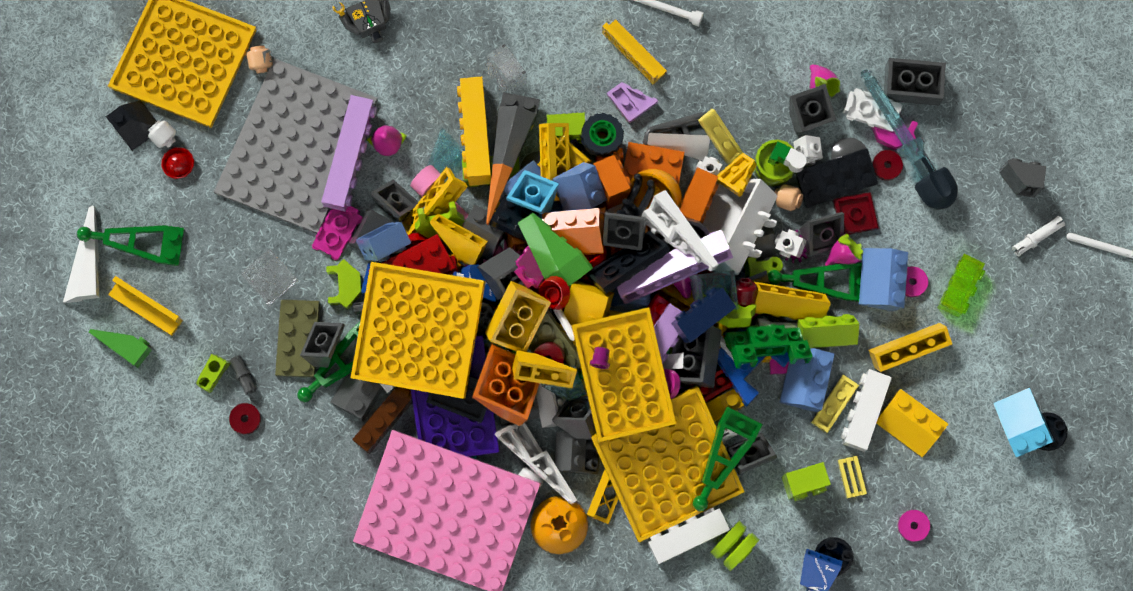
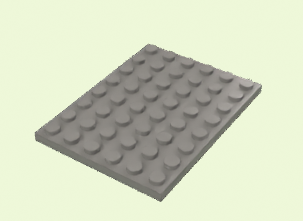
[214,58,378,233]

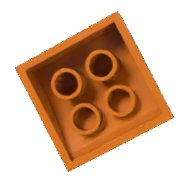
[472,344,540,426]

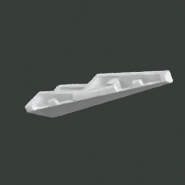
[641,190,718,271]
[63,206,100,303]
[494,422,577,504]

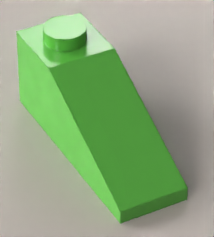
[89,329,152,368]

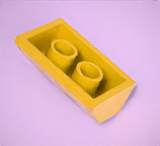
[485,281,551,352]
[876,389,948,457]

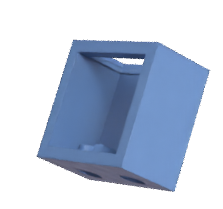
[356,222,411,262]

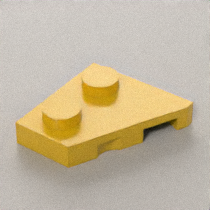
[717,153,757,197]

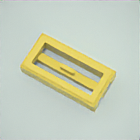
[837,456,867,499]

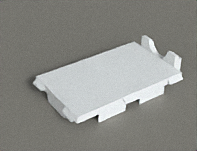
[843,88,903,132]

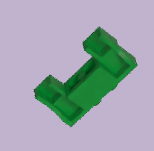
[724,324,813,369]

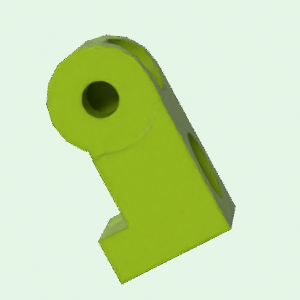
[744,257,783,277]
[196,354,231,393]

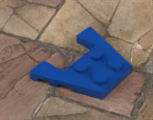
[717,328,790,407]

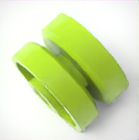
[754,139,794,187]
[710,520,760,571]

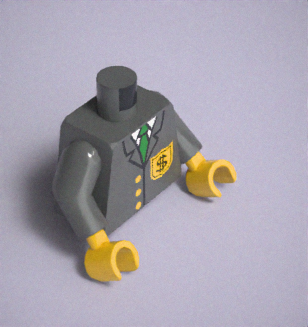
[332,0,391,43]

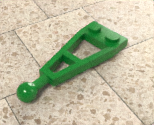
[77,225,184,266]
[768,263,862,302]
[297,322,360,403]
[693,407,763,511]

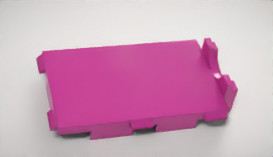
[312,206,362,261]
[514,246,544,289]

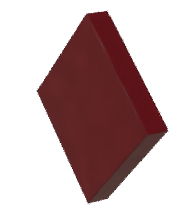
[833,192,879,235]

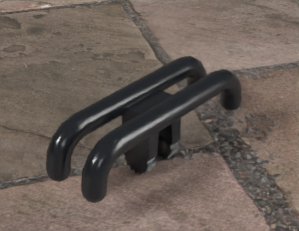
[614,173,656,249]

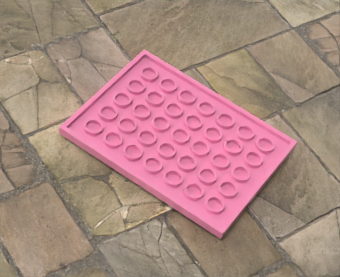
[353,430,541,591]

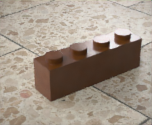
[352,387,413,454]

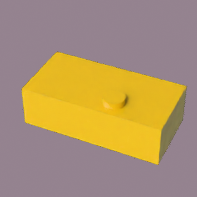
[560,281,614,368]

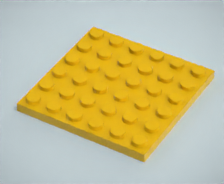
[108,0,257,128]
[351,262,486,399]
[591,386,745,542]

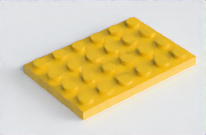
[571,307,676,442]

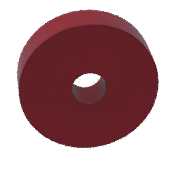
[872,150,903,181]
[534,342,566,364]
[229,403,261,435]

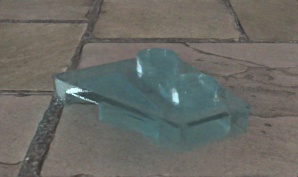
[427,128,465,173]
[541,366,586,401]

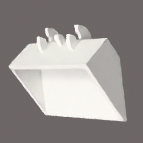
[703,179,778,275]

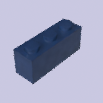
[671,287,736,343]

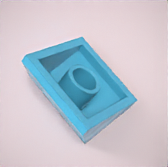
[506,170,559,214]

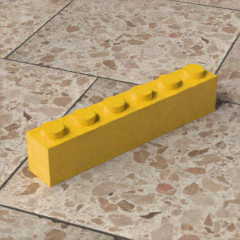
[457,76,491,186]

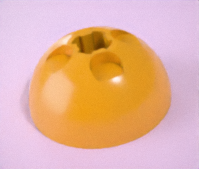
[630,169,682,209]
[530,496,588,554]

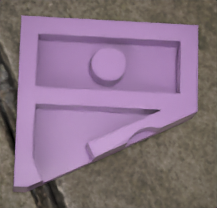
[607,82,658,124]

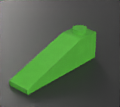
[518,213,593,286]

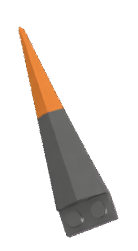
[486,92,540,226]

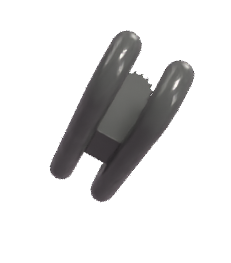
[643,112,706,146]

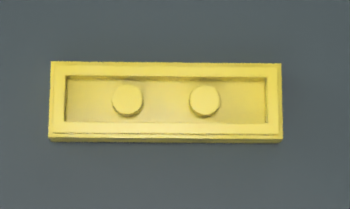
[698,109,743,165]
[811,375,859,433]

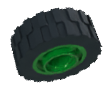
[581,113,624,158]

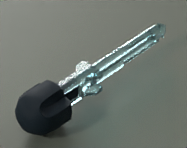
[861,69,958,210]

